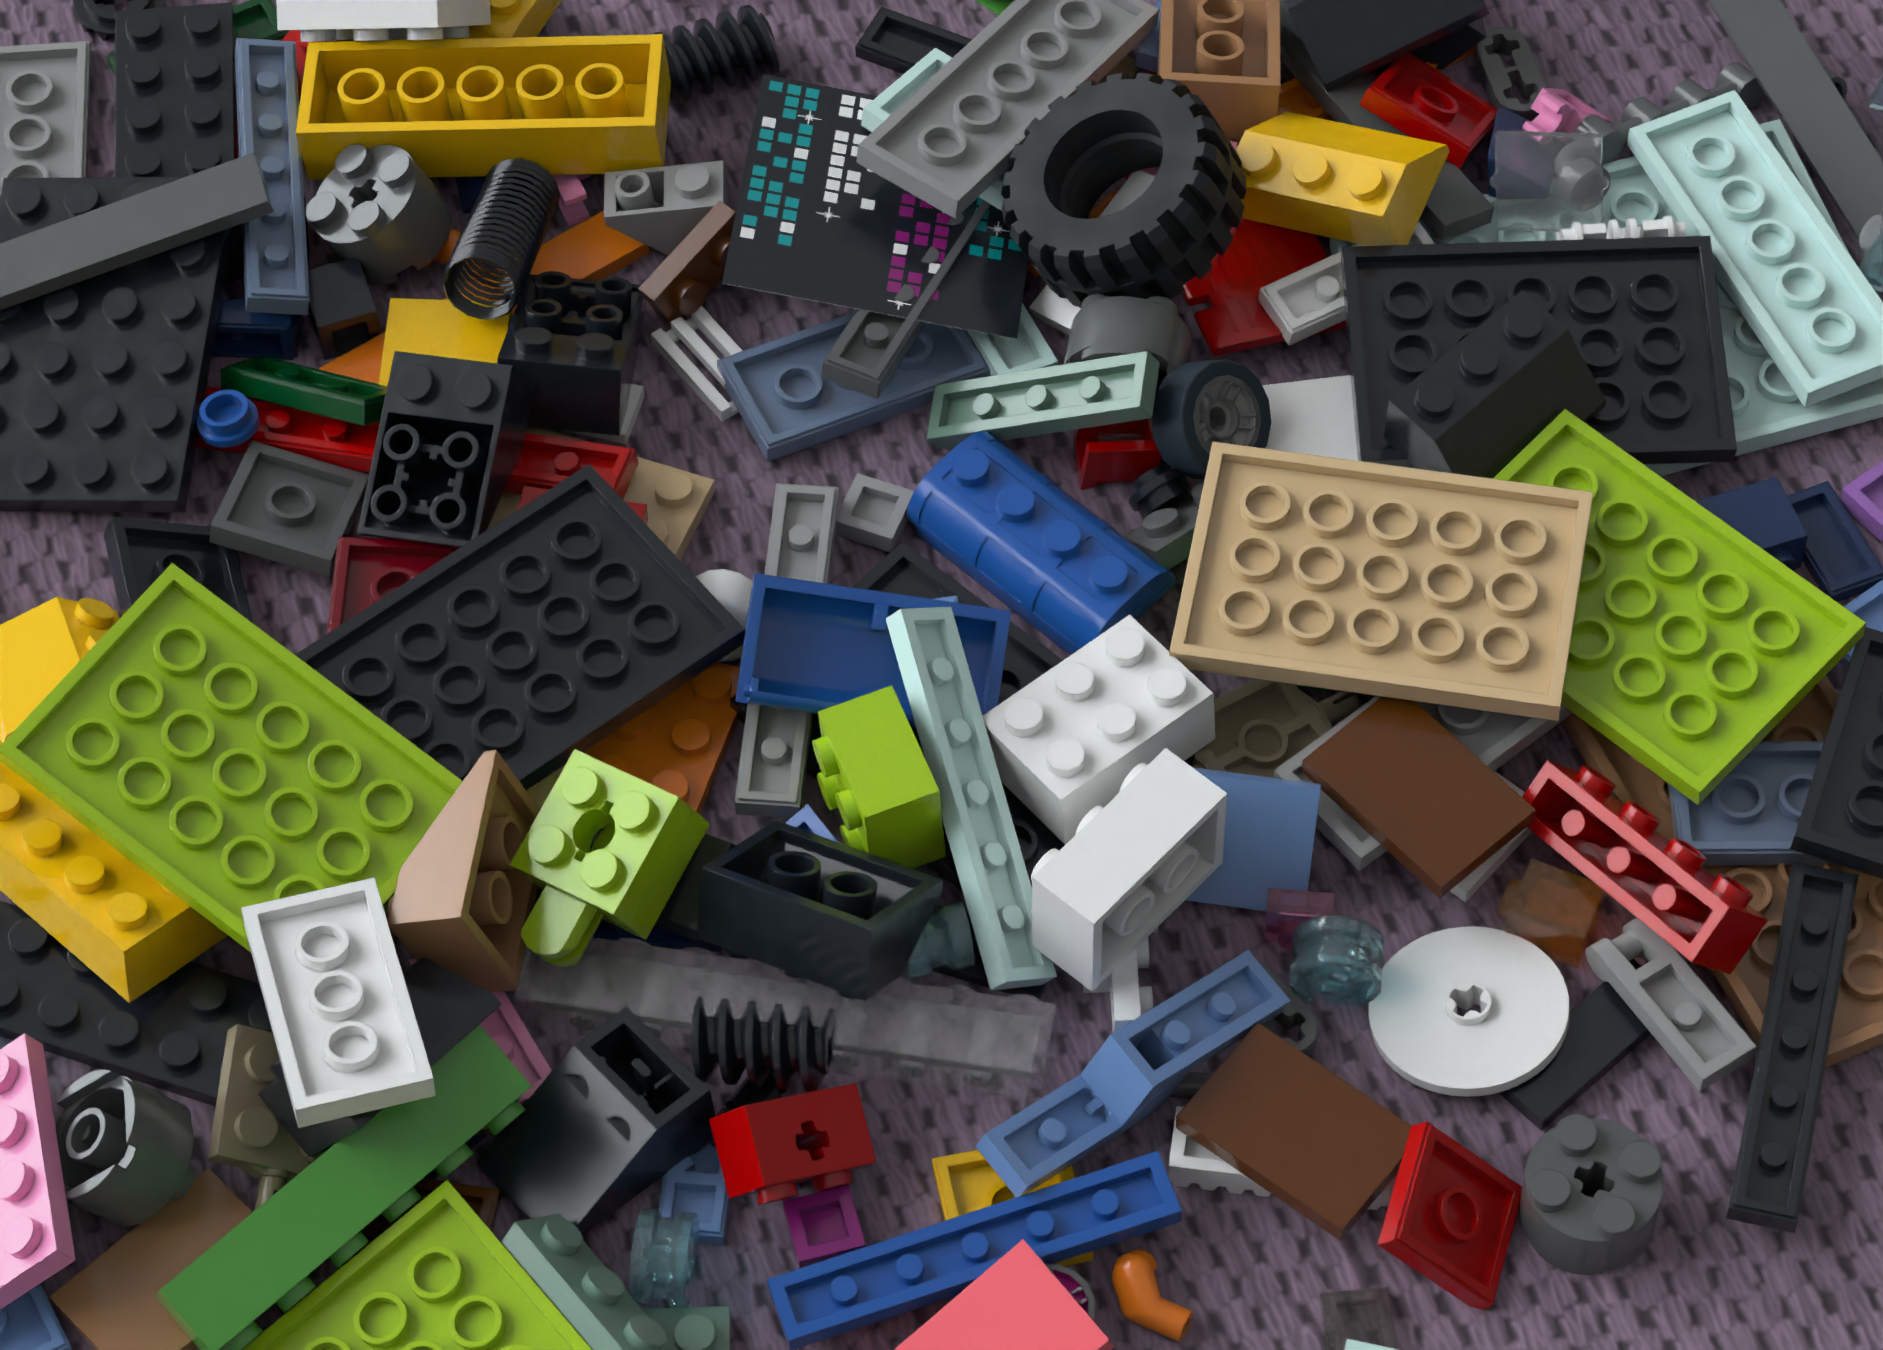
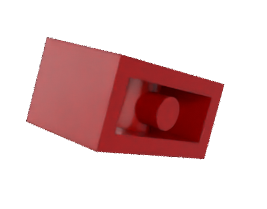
[709,1083,876,1205]

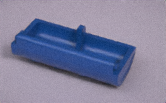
[907,430,1176,655]
[735,573,1011,728]

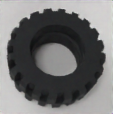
[1001,73,1246,308]

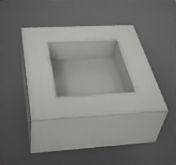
[835,473,914,552]

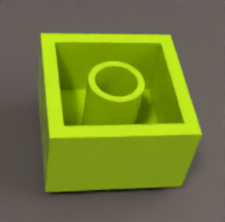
[812,685,946,869]

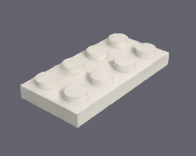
[241,878,436,1128]

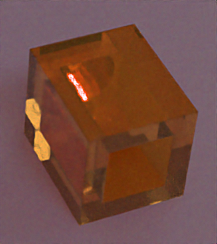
[1498,859,1605,969]

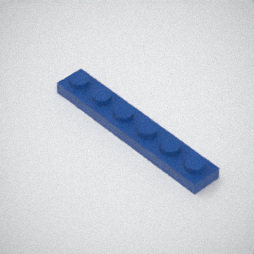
[767,1151,1182,1350]

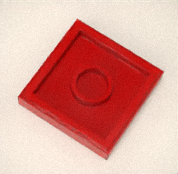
[1359,53,1497,168]
[1377,1121,1522,1310]

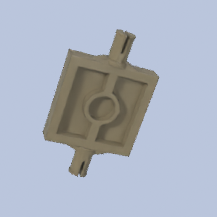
[1190,679,1361,778]
[207,1024,335,1210]

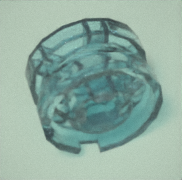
[1289,915,1384,1006]
[630,1208,699,1309]

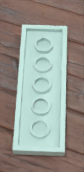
[1627,90,1883,407]

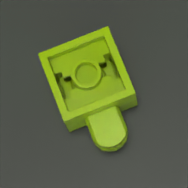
[510,749,710,967]

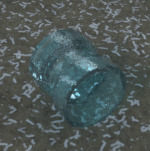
[905,901,975,979]

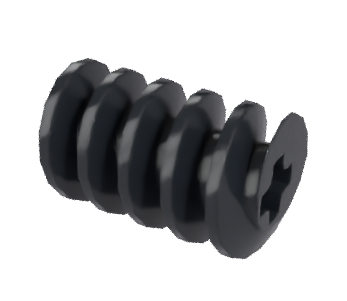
[651,5,780,102]
[690,996,836,1092]

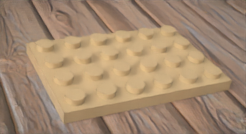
[1169,442,1593,721]

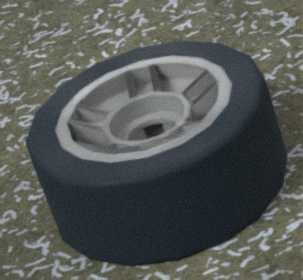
[1151,359,1272,479]

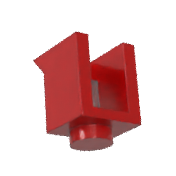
[1073,418,1164,490]

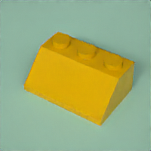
[1236,111,1450,246]
[0,597,120,743]

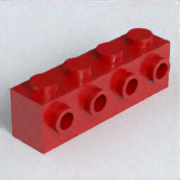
[1522,760,1768,975]

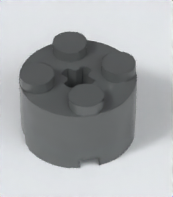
[306,144,452,285]
[1064,294,1193,391]
[55,1069,195,1228]
[1519,1114,1664,1276]

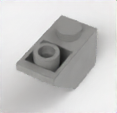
[604,160,735,256]

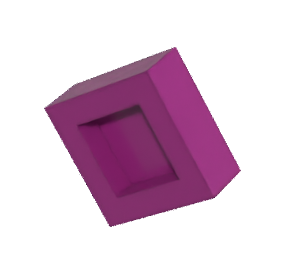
[782,1185,866,1269]

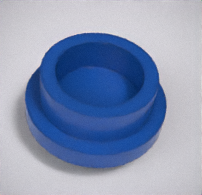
[197,390,260,448]

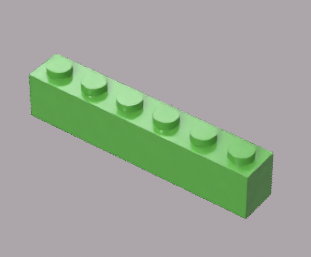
[155,1024,532,1350]

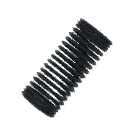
[442,158,560,320]

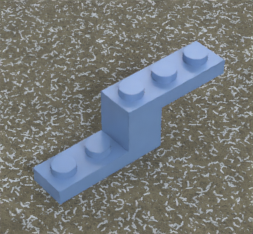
[975,950,1291,1197]

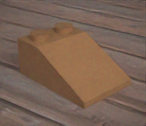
[1157,0,1281,142]
[387,750,540,993]

